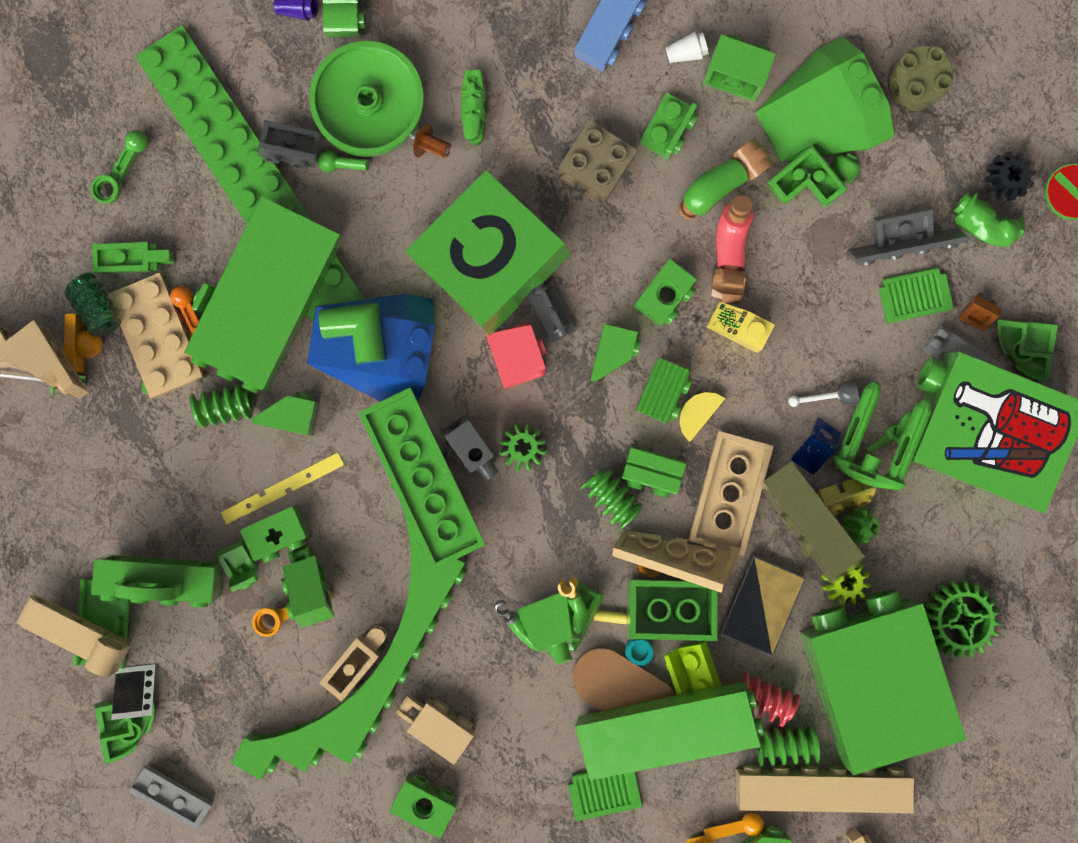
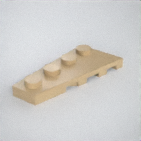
[612,530,741,593]

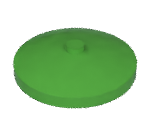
[309,41,425,157]

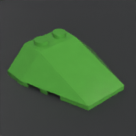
[755,37,894,163]

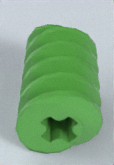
[189,385,254,428]
[580,469,643,531]
[757,726,820,766]

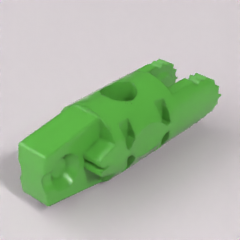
[461,70,486,146]

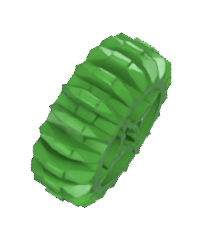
[924,580,1002,658]

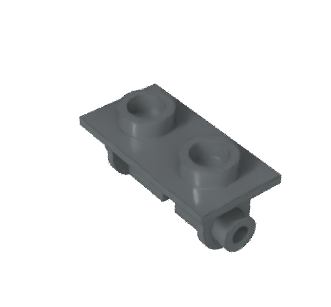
[527,280,576,343]

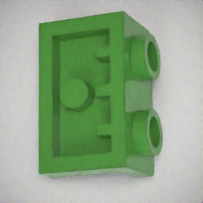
[639,92,699,160]

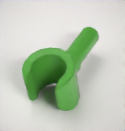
[866,424,899,454]

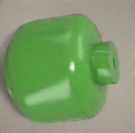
[830,153,861,184]

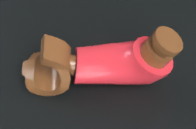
[711,195,754,304]

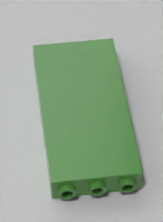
[184,196,344,394]

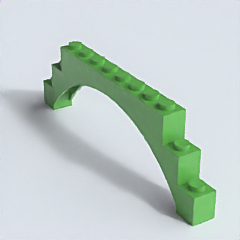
[231,484,468,780]

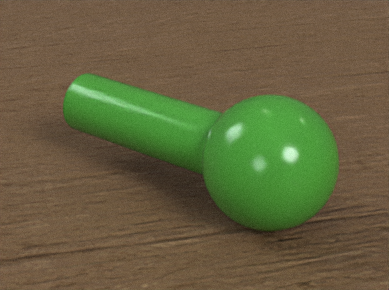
[317,150,370,173]

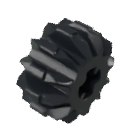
[984,151,1036,201]

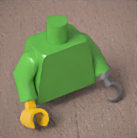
[493,577,588,665]

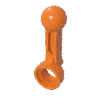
[170,285,200,357]

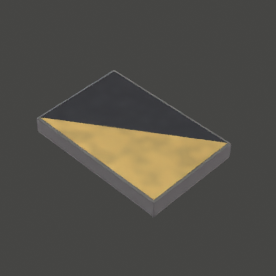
[719,555,806,657]

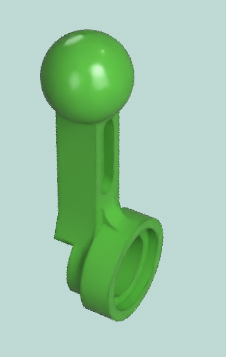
[90,130,148,204]

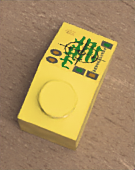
[706,302,775,353]

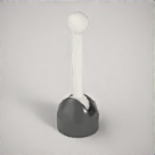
[788,381,859,407]

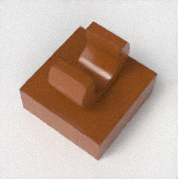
[959,293,1001,332]

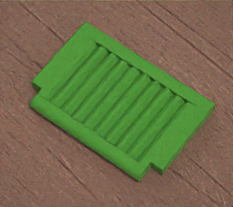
[879,267,954,324]
[568,772,642,821]

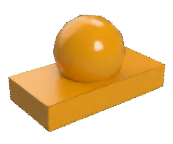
[63,314,103,373]

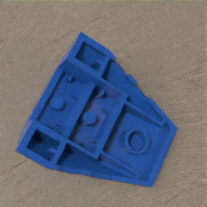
[307,294,435,402]

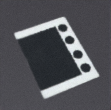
[111,664,156,720]

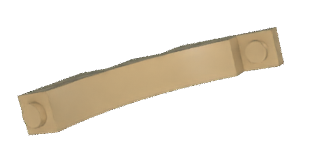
[0,320,89,399]

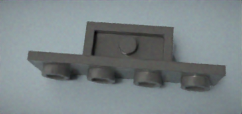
[848,207,969,265]

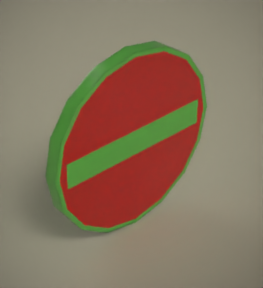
[1044,163,1078,220]

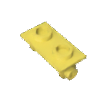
[817,479,876,516]

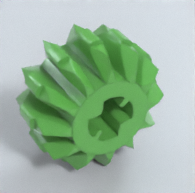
[499,423,547,471]

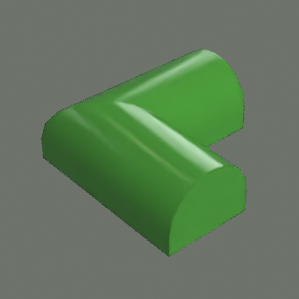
[766,145,848,208]
[318,302,386,364]

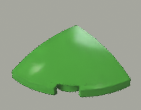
[997,319,1058,383]
[95,699,154,764]

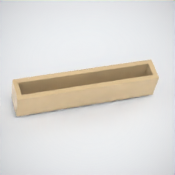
[735,764,914,813]

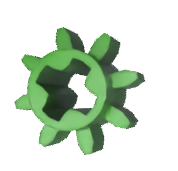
[843,508,879,543]

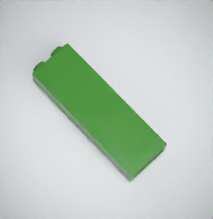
[575,681,765,781]

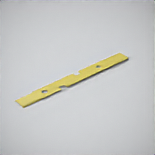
[220,453,344,525]

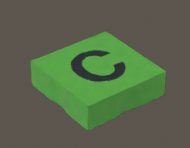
[405,170,571,336]

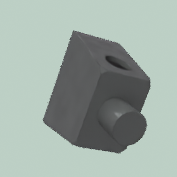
[443,414,498,481]

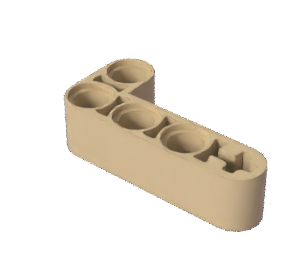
[17,595,131,677]

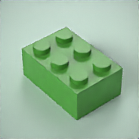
[627,580,718,641]

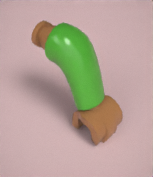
[678,138,774,220]

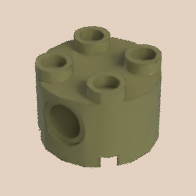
[887,46,953,111]

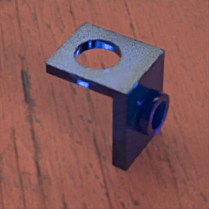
[791,418,841,475]

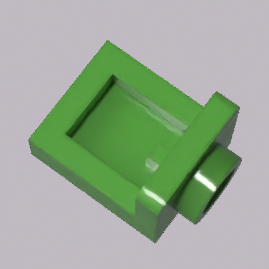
[216,540,258,592]

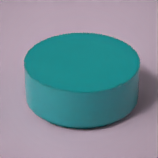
[625,639,654,666]

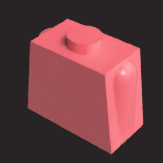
[486,322,546,390]

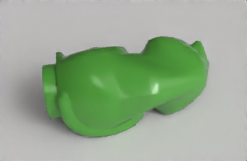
[953,192,1025,247]

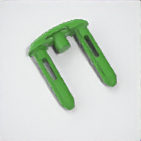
[832,381,932,491]

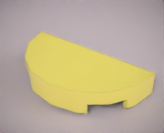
[679,392,726,442]

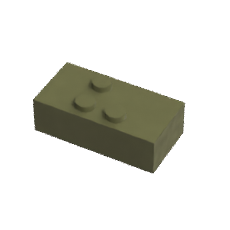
[762,461,865,585]

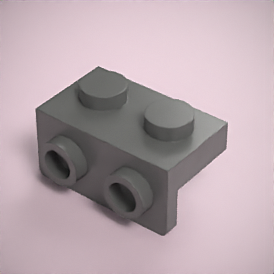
[258,120,321,170]

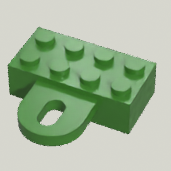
[91,554,223,608]

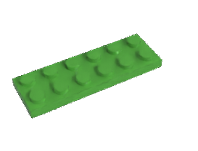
[358,387,486,570]

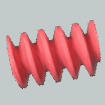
[739,672,800,727]

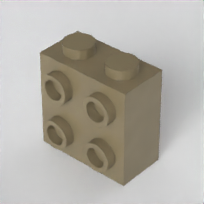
[558,119,637,203]

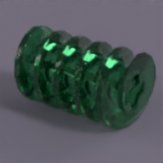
[64,272,121,337]

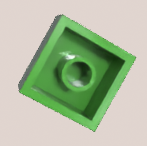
[702,34,776,102]

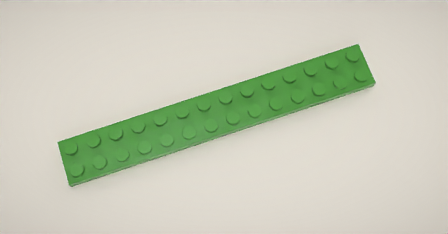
[135,25,365,323]

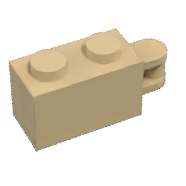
[320,626,387,702]
[396,695,475,765]

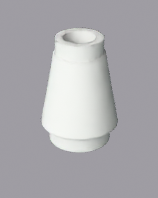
[665,32,709,63]

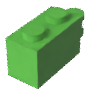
[281,546,335,628]

